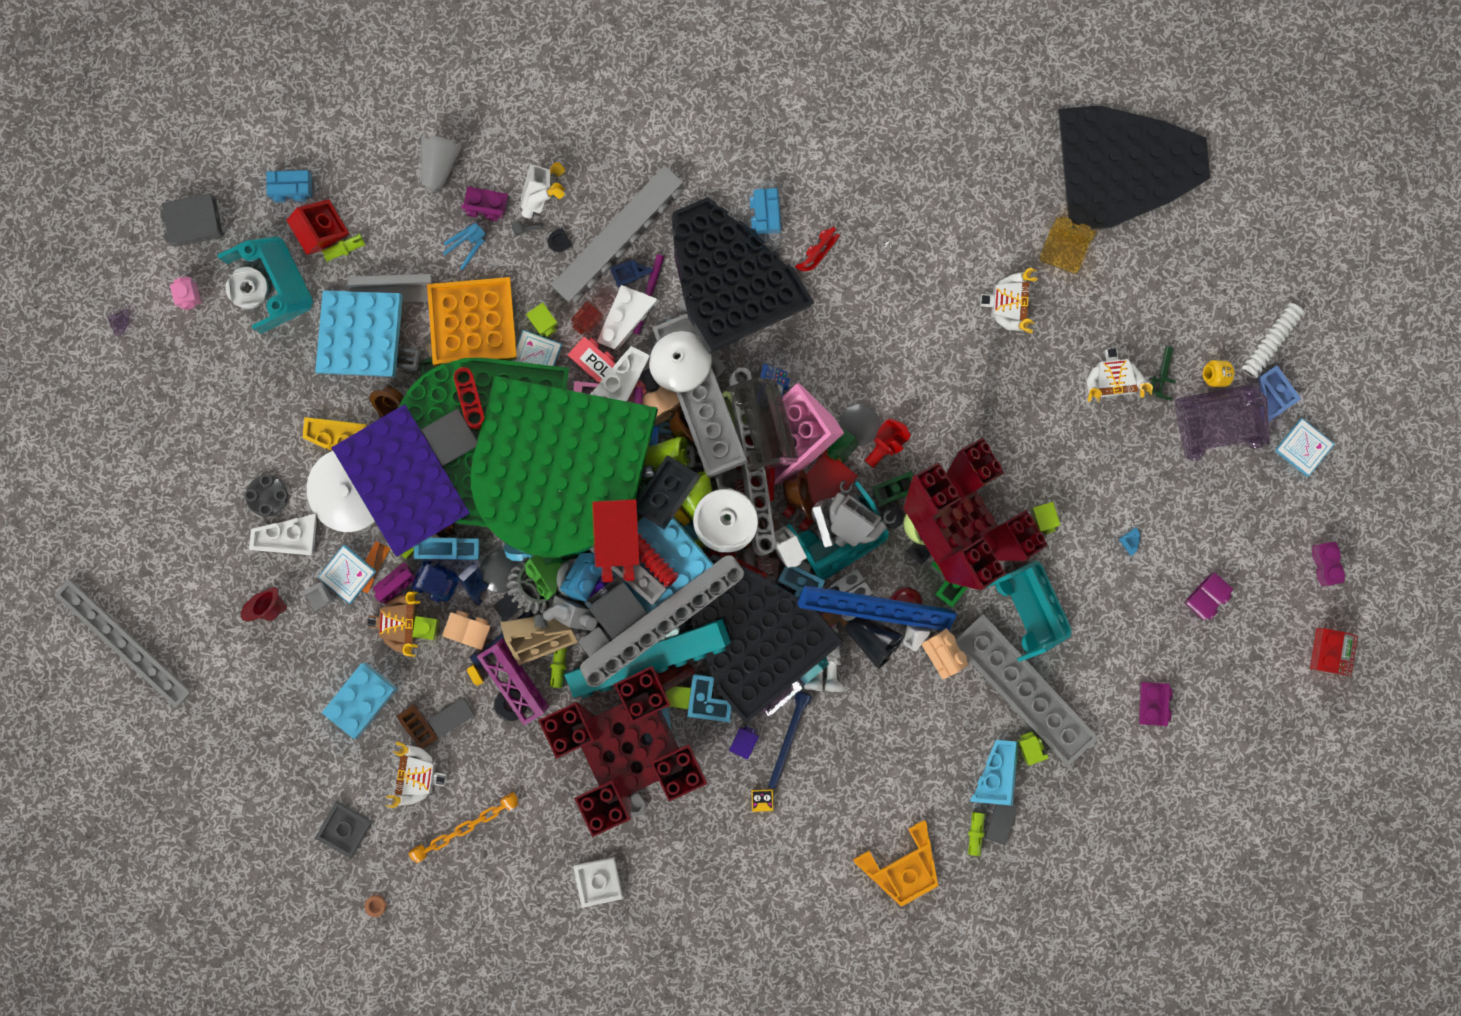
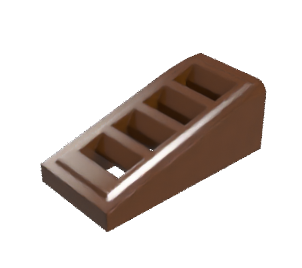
[396,704,439,749]

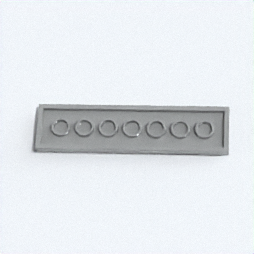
[652,314,748,477]
[956,614,1098,767]

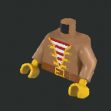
[367,591,420,657]

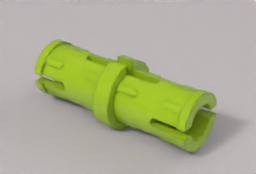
[322,234,366,262]
[549,646,568,688]
[967,812,985,856]

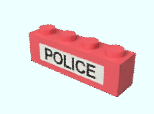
[568,337,647,403]

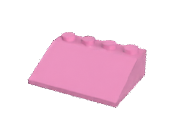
[758,383,844,485]

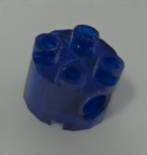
[411,559,460,603]

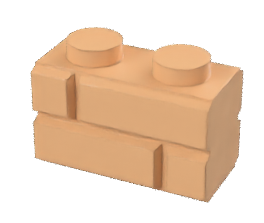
[922,628,969,680]

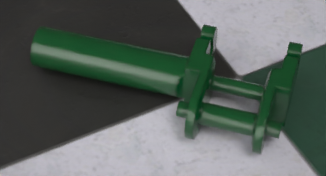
[1146,346,1176,401]

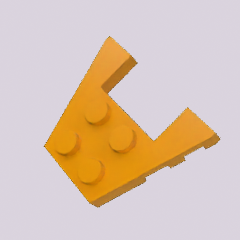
[853,820,938,907]

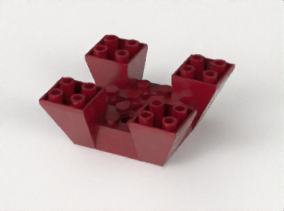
[903,438,1048,591]
[538,666,708,837]

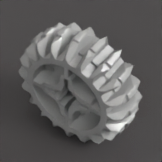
[506,558,560,615]

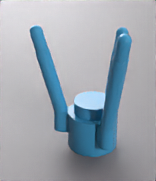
[443,222,486,270]

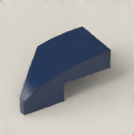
[610,260,653,288]
[458,563,488,606]

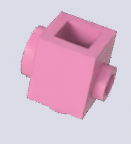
[170,277,202,310]

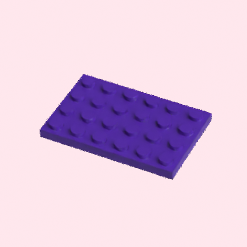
[331,404,471,557]

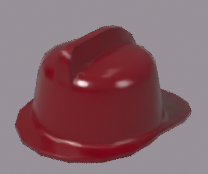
[240,587,287,622]

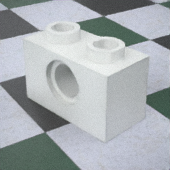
[774,526,807,568]

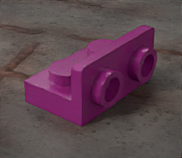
[461,186,508,221]
[373,562,418,604]
[1139,682,1173,726]

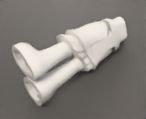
[804,624,844,692]

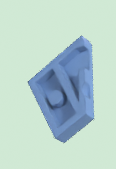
[1258,365,1301,423]

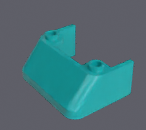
[217,236,313,334]
[787,481,889,580]
[986,561,1072,662]

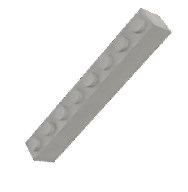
[551,165,683,305]

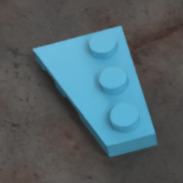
[970,740,1019,806]

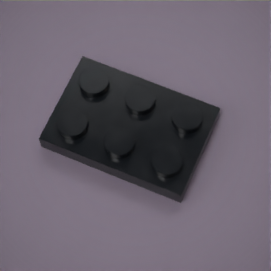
[636,455,701,530]

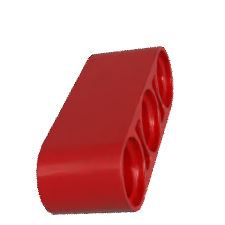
[454,367,484,429]

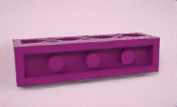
[477,638,549,726]

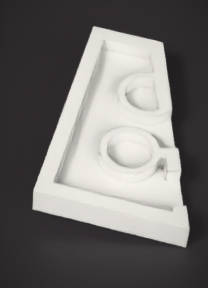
[597,285,659,351]
[249,514,317,555]

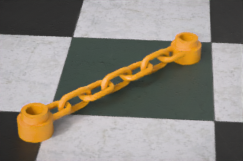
[408,792,519,863]

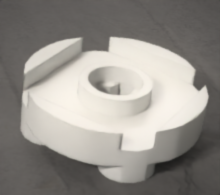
[226,267,269,309]

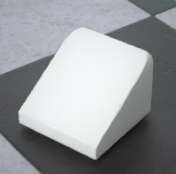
[903,625,930,651]

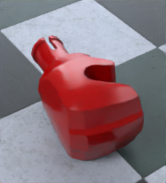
[864,418,911,469]

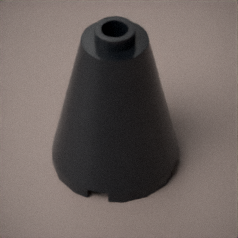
[845,617,904,669]

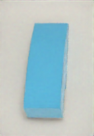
[414,538,480,560]

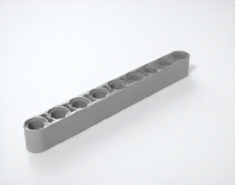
[729,367,776,556]
[580,556,744,687]

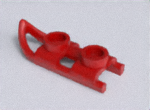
[795,226,840,272]

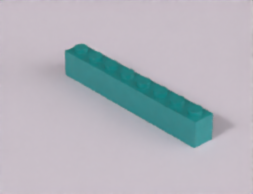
[565,619,731,699]

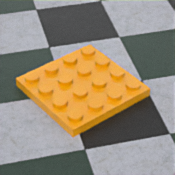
[427,277,517,366]

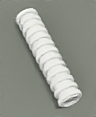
[1242,303,1304,378]

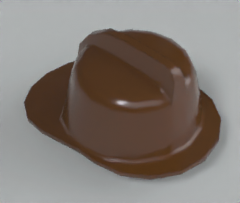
[369,385,404,418]
[669,406,695,443]
[783,470,814,520]

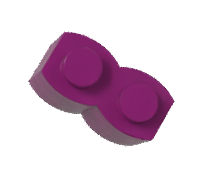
[1312,541,1345,586]
[1184,572,1234,620]

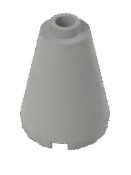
[421,133,463,193]

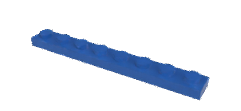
[797,585,957,631]

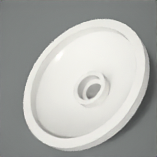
[649,331,712,392]
[693,489,758,552]

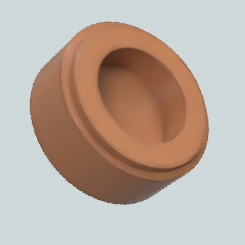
[365,895,387,917]

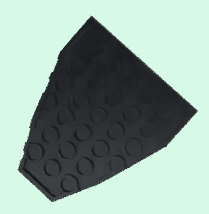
[1058,106,1210,232]
[672,197,814,354]
[691,554,844,723]

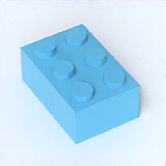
[322,663,398,739]

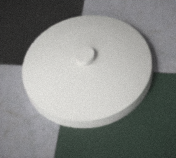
[307,451,375,532]

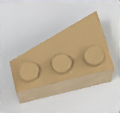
[500,617,577,665]

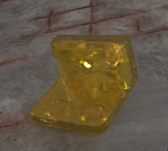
[1039,217,1096,274]

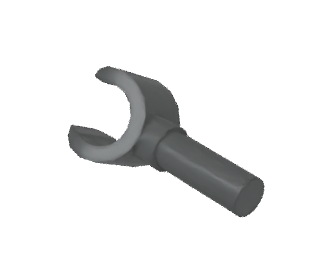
[512,221,542,235]

